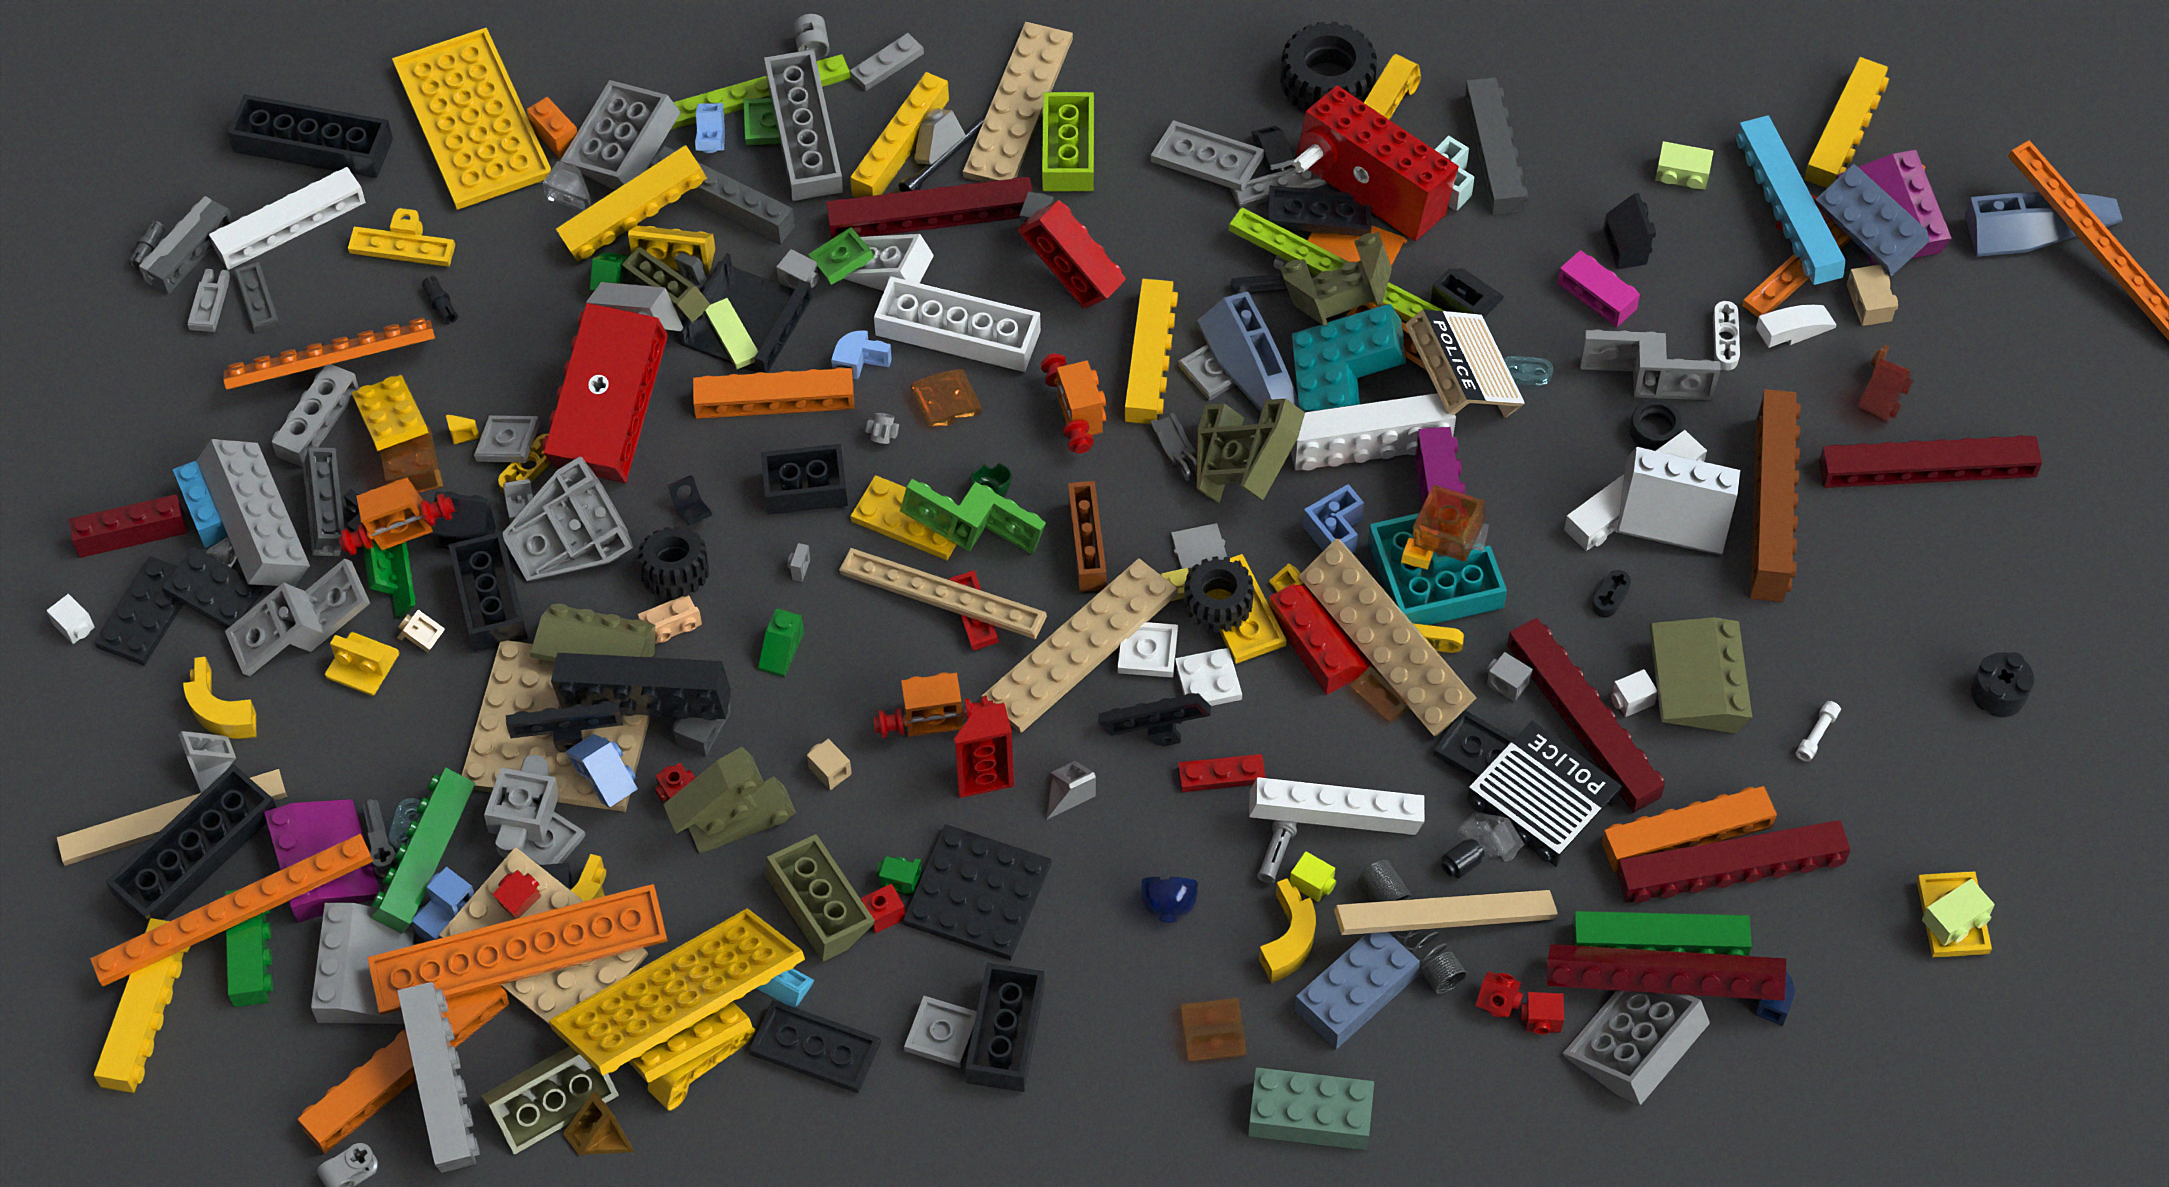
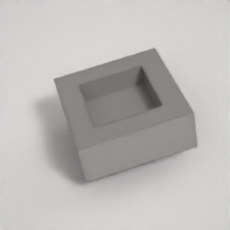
[787,543,810,582]

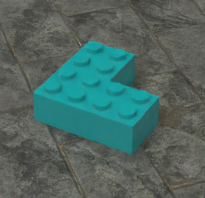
[1292,304,1406,413]
[1368,513,1507,625]

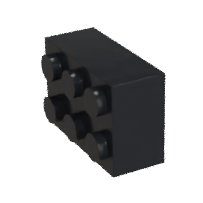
[761,444,848,515]

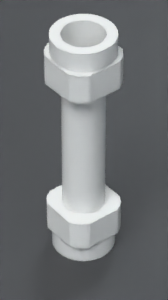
[1796,701,1841,762]

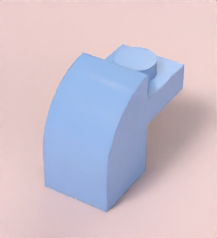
[695,103,725,153]
[831,331,892,380]

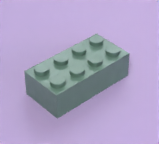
[1249,1067,1374,1150]

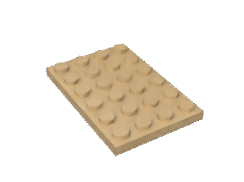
[439,847,648,1025]

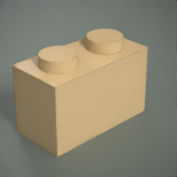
[1846,264,1898,326]

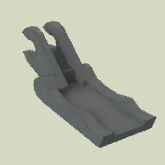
[1150,412,1197,481]

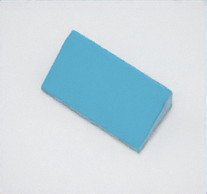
[756,969,814,1008]

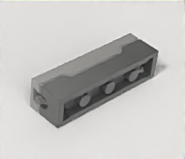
[139,196,233,295]
[303,447,344,556]

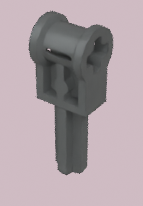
[362,799,397,879]

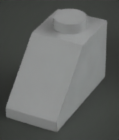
[915,108,966,165]

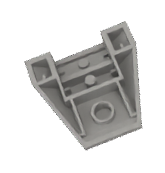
[503,456,634,581]

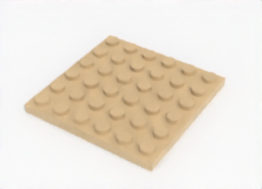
[462,640,650,812]

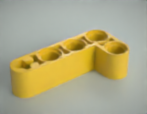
[1364,54,1421,120]
[647,1027,755,1111]

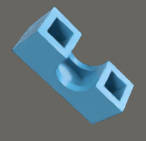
[173,460,229,548]

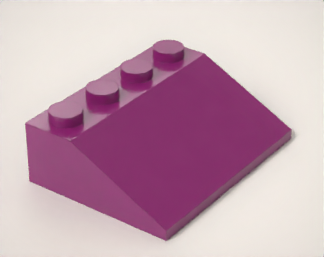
[1836,150,1951,266]
[264,799,380,923]

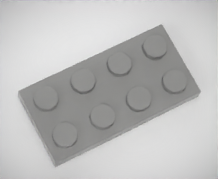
[1150,120,1264,191]

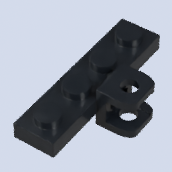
[1098,693,1211,746]
[506,701,623,753]

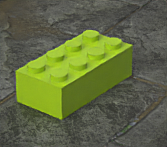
[1042,92,1094,191]

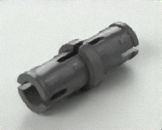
[128,220,166,270]

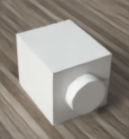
[46,594,95,644]
[1611,670,1658,717]

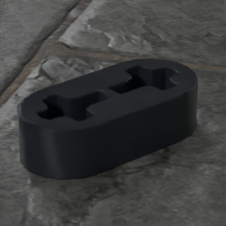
[1592,570,1631,618]

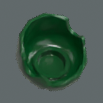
[969,463,1013,497]

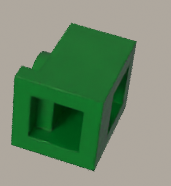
[876,856,922,897]

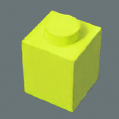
[1290,852,1336,902]

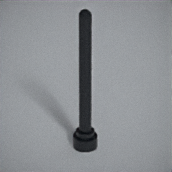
[898,118,985,192]

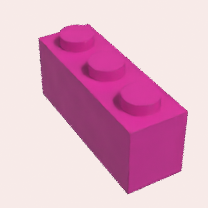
[1558,250,1640,327]

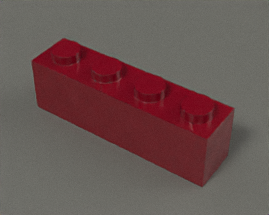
[69,494,188,558]

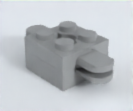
[484,755,559,858]

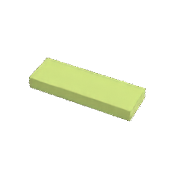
[704,298,758,369]

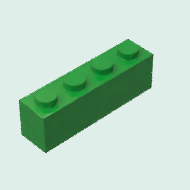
[225,889,273,1007]

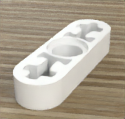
[1713,301,1740,370]

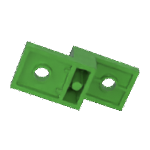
[900,479,1046,554]

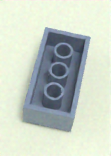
[1816,164,1930,277]
[1295,932,1420,1049]

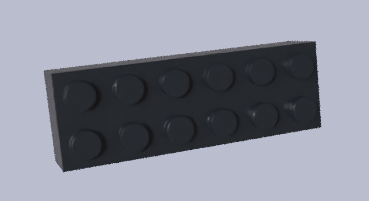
[227,94,393,178]
[551,653,731,721]
[106,764,276,926]

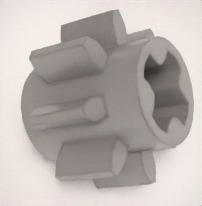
[865,413,899,444]

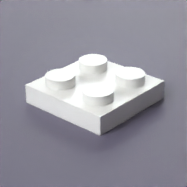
[1118,622,1178,678]
[1175,648,1242,706]

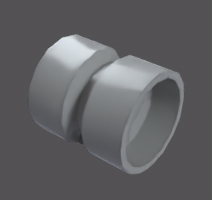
[793,14,830,61]

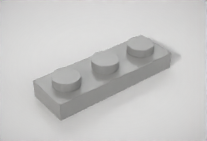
[850,33,924,91]

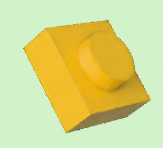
[1401,538,1435,570]

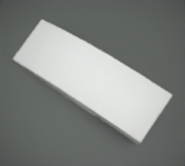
[1756,305,1836,348]

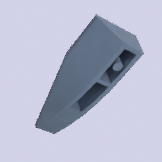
[1965,192,2123,257]
[1197,291,1299,413]

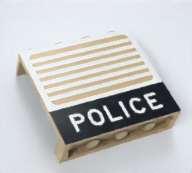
[1405,309,1525,418]

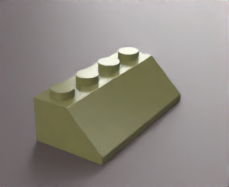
[530,604,656,662]
[765,834,875,962]
[481,1046,619,1155]

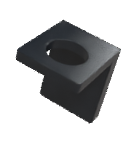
[668,475,712,526]

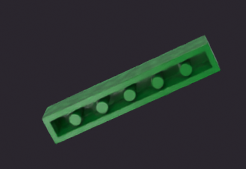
[371,767,475,934]
[1572,911,1752,956]

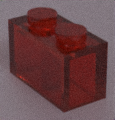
[1857,359,1914,423]

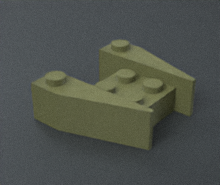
[1280,232,1392,326]
[1197,398,1305,503]
[663,747,796,854]

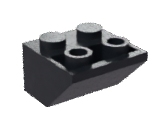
[1603,193,1656,270]
[1430,268,1504,319]
[431,491,496,549]

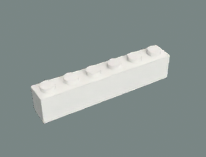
[209,167,366,270]
[1564,430,1707,551]
[1249,777,1424,835]

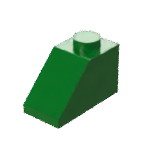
[590,252,630,290]
[758,608,804,678]

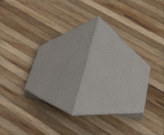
[178,731,236,793]
[1046,761,1096,820]

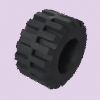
[638,526,709,598]
[1184,556,1254,632]

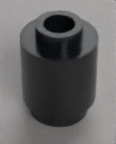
[1441,838,1485,879]

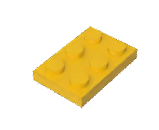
[1916,871,1992,958]

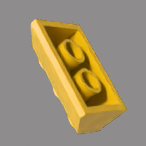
[628,226,715,274]

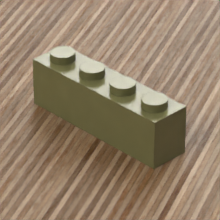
[622,246,711,323]

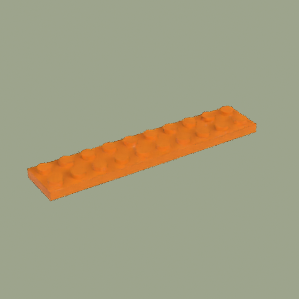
[367,884,668,1015]

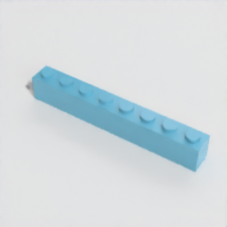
[1736,115,1845,285]

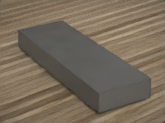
[234,262,280,333]

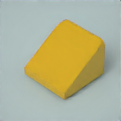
[446,415,479,444]
[1269,563,1306,592]

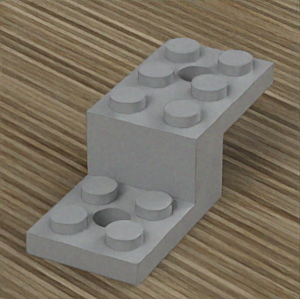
[1580,329,1721,400]
[225,558,370,676]

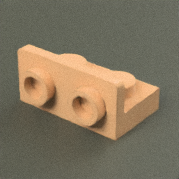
[638,595,702,644]

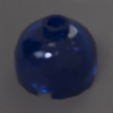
[1141,877,1198,923]

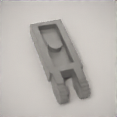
[188,269,230,332]

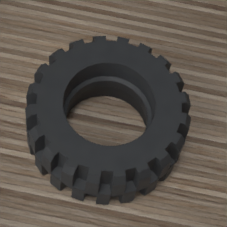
[1280,21,1377,113]

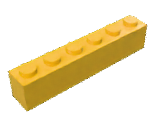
[1804,57,1890,188]
[850,72,949,198]
[556,145,707,262]
[1125,279,1178,424]
[94,918,190,1093]

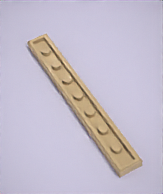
[839,548,1047,639]
[57,769,287,866]
[1334,890,1558,935]

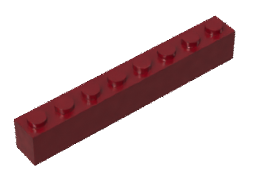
[826,177,1032,239]
[1819,435,2042,488]
[1507,618,1665,813]
[1616,820,1851,903]
[1547,944,1787,1001]

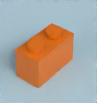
[527,97,577,159]

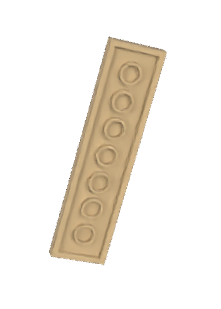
[963,22,1073,182]
[1298,538,1476,736]
[982,558,1178,733]

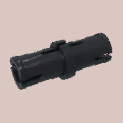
[422,276,458,325]

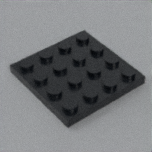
[903,824,1051,961]

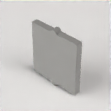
[1171,523,1227,571]

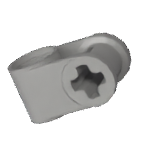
[317,1143,378,1187]

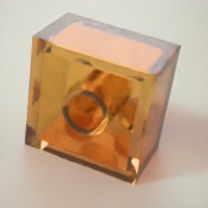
[380,426,444,492]
[1413,485,1486,562]

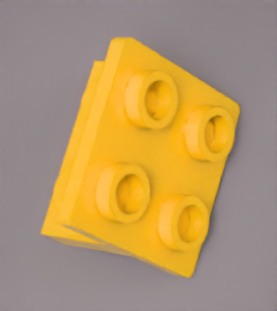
[325,632,399,696]

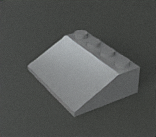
[560,80,681,190]
[1617,447,1740,556]
[311,903,415,1024]
[1563,990,1710,1106]

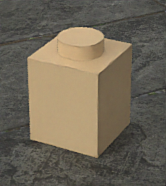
[807,738,852,790]

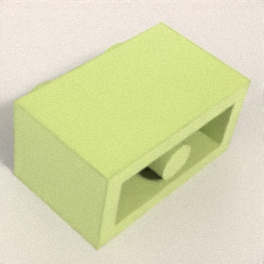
[1655,141,1713,190]
[1922,879,1995,946]

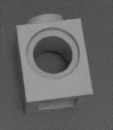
[776,249,819,289]
[1486,652,1533,702]

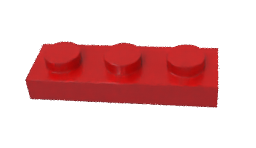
[949,570,999,651]
[1178,754,1266,792]

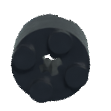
[1971,652,2034,717]

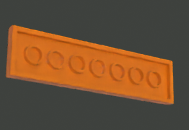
[223,318,435,390]

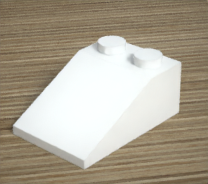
[844,234,934,291]

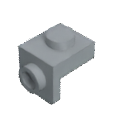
[503,479,533,524]

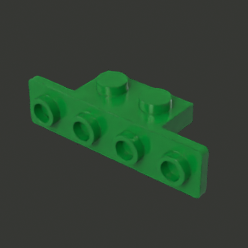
[363,539,416,618]

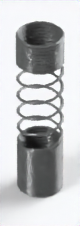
[1358,860,1467,994]

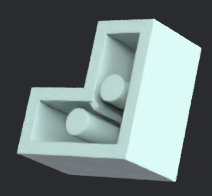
[1435,135,1474,211]

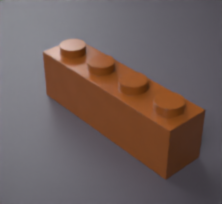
[1068,481,1106,592]

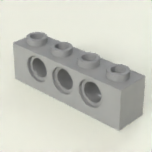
[272,364,359,468]

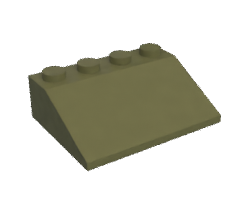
[1649,617,1752,734]

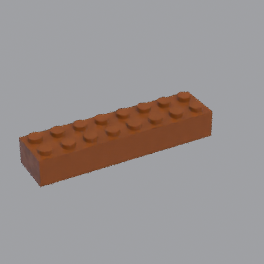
[1750,389,1801,602]

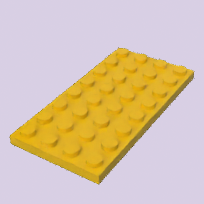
[392,27,553,210]
[548,908,805,1076]

